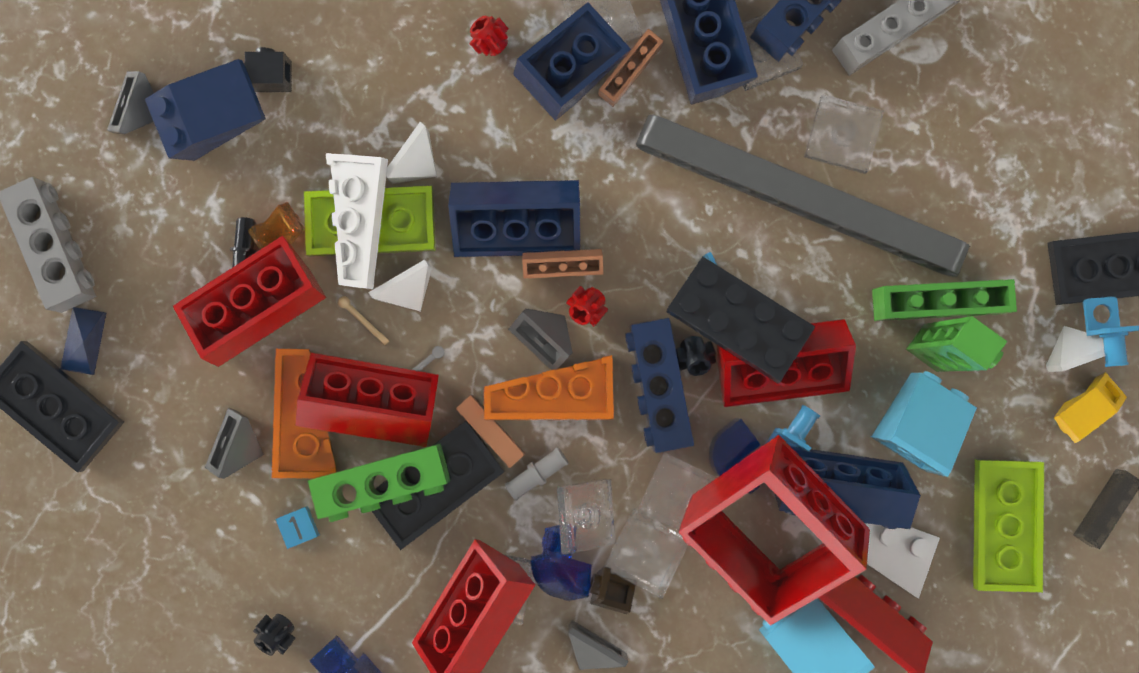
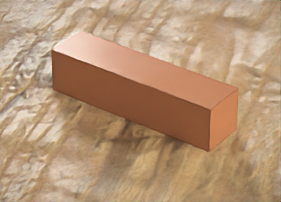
[598,29,664,107]
[522,249,603,279]
[456,395,525,468]

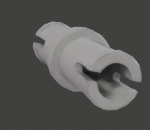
[505,447,569,501]

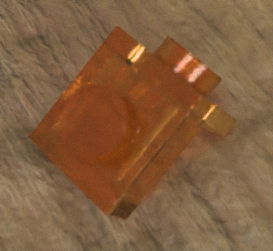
[248,202,305,250]

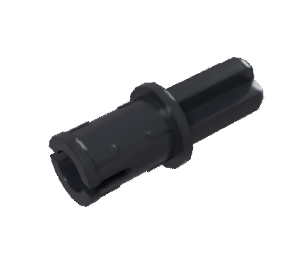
[230,217,257,267]

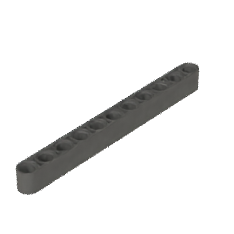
[636,115,970,277]

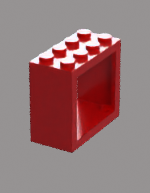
[678,435,870,626]

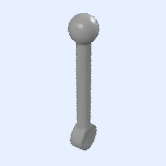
[412,346,444,371]

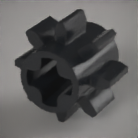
[676,336,716,376]
[253,614,296,656]

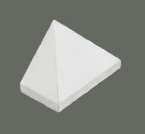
[386,122,437,184]
[368,260,432,312]
[1046,326,1105,372]

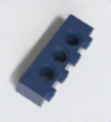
[750,0,842,62]
[625,318,694,453]

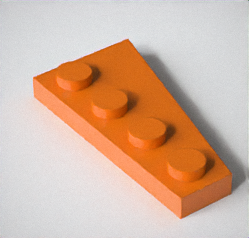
[272,348,337,478]
[484,355,614,420]

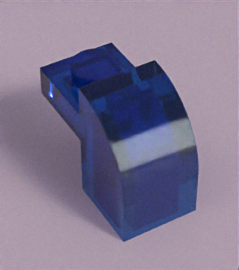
[709,418,761,494]
[531,523,592,601]
[309,635,381,673]

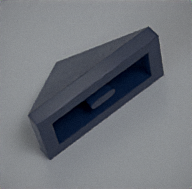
[60,307,107,375]

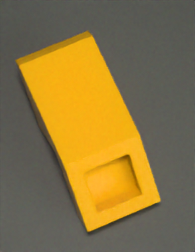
[1054,372,1127,443]

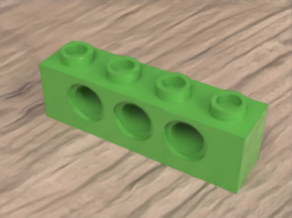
[872,279,1017,321]
[906,316,1008,372]
[308,443,451,522]

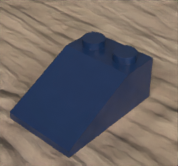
[513,2,631,121]
[145,59,266,161]

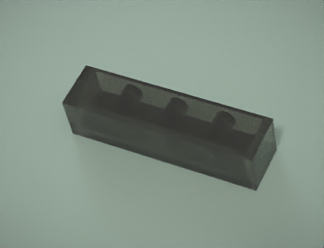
[1073,469,1139,549]

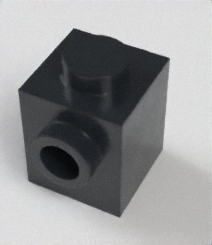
[244,47,292,92]

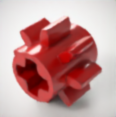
[469,16,509,56]
[566,286,608,327]

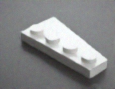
[326,153,388,289]
[865,523,940,599]

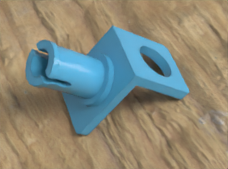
[1083,297,1139,367]
[766,405,820,452]

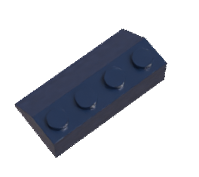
[660,0,758,105]
[448,180,580,257]
[774,446,921,529]

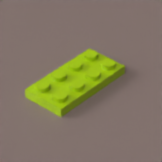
[304,186,436,257]
[973,459,1044,593]

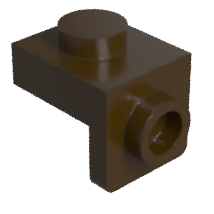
[588,566,637,614]

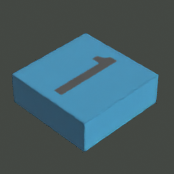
[275,506,320,549]

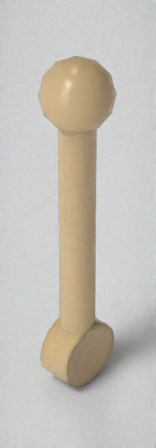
[338,296,389,346]

